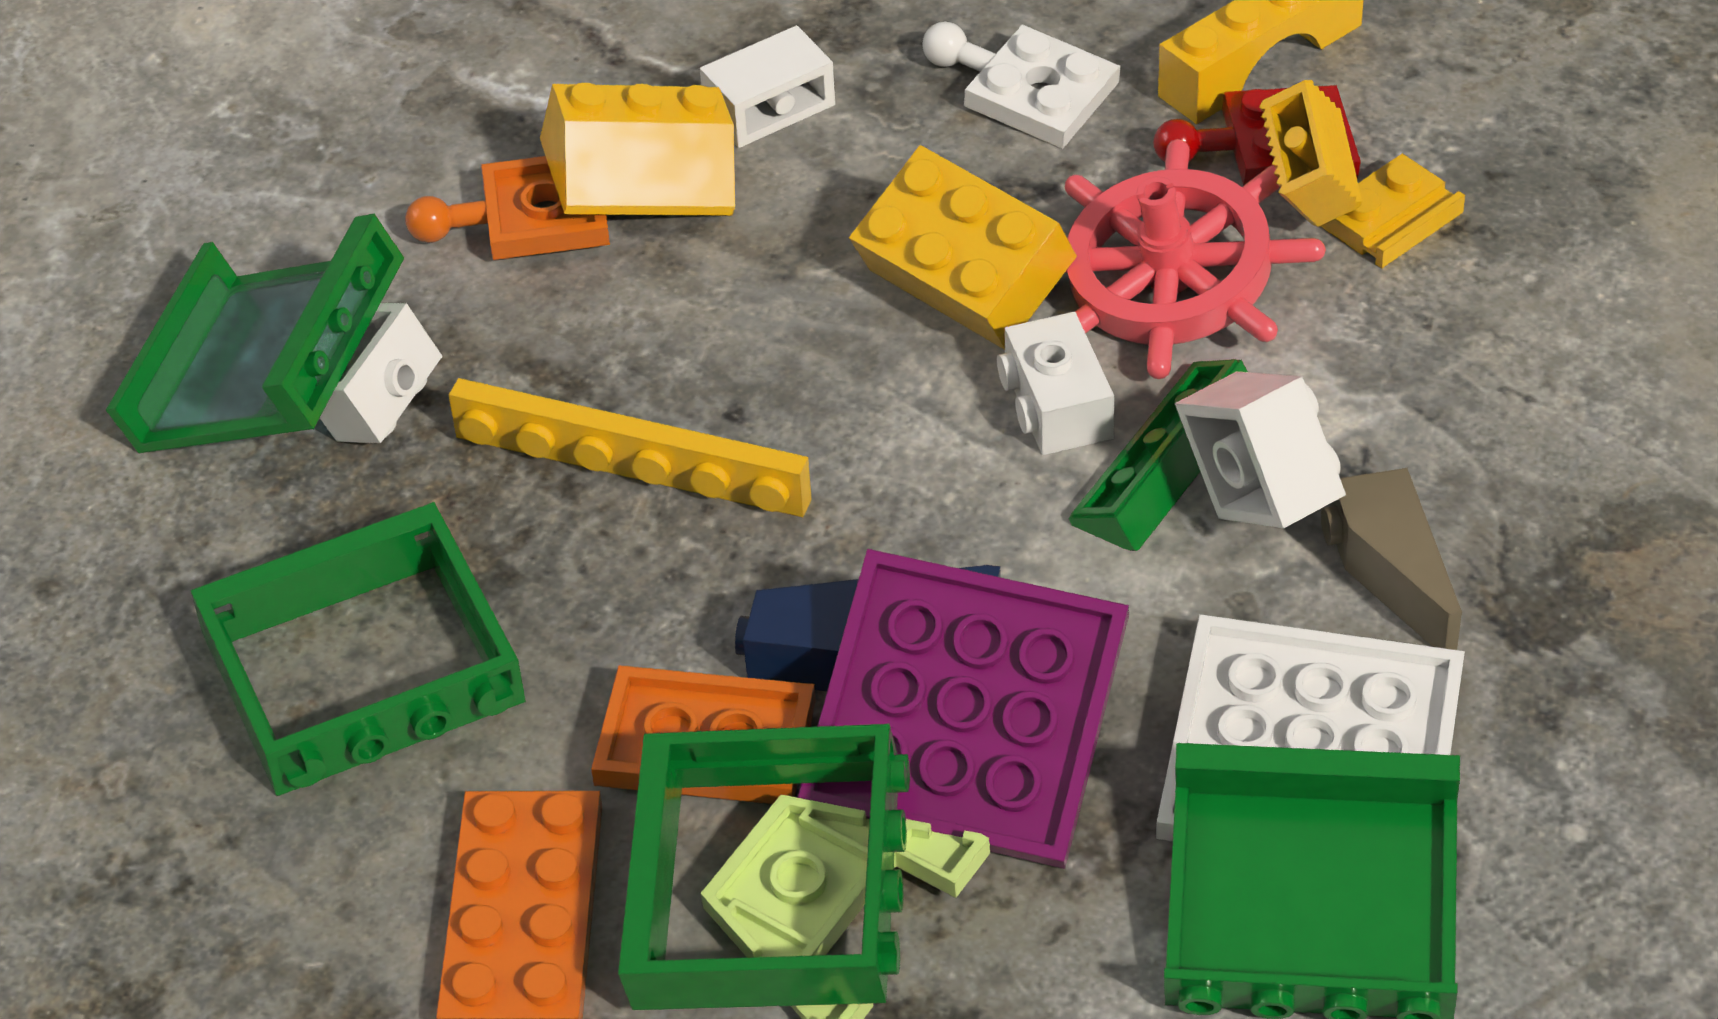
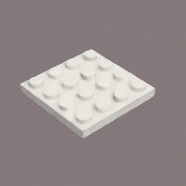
[1156,614,1465,841]

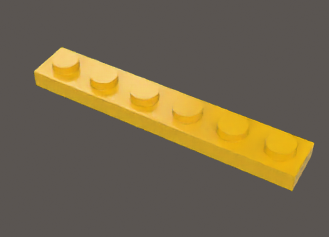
[449,378,812,517]

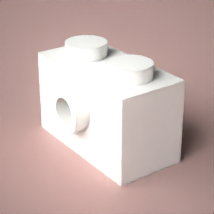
[320,303,442,443]
[997,311,1114,456]

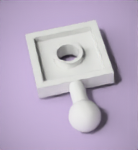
[922,22,1120,149]

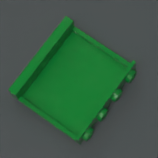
[1164,743,1460,1019]

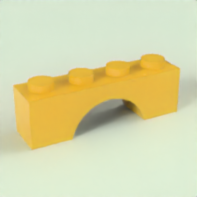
[1158,0,1364,125]

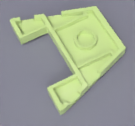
[700,794,990,1019]

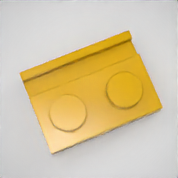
[1320,153,1465,269]

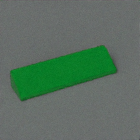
[1068,359,1248,551]

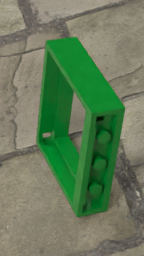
[190,502,526,796]
[618,724,910,1010]

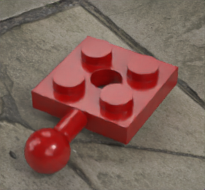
[1153,85,1361,186]

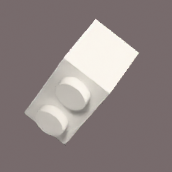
[700,25,835,148]

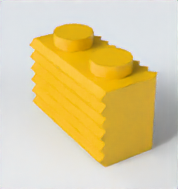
[1259,80,1362,227]

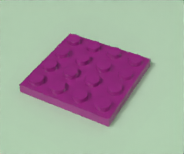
[798,549,1129,869]

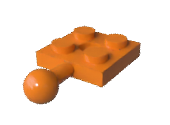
[405,156,610,260]

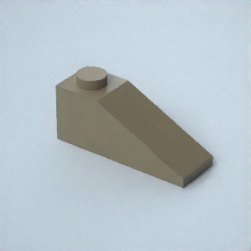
[1321,468,1462,650]

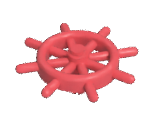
[1065,139,1326,380]

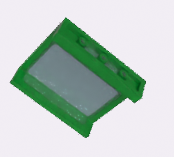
[106,213,404,453]

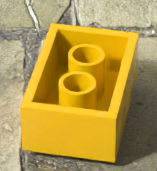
[849,145,1077,350]

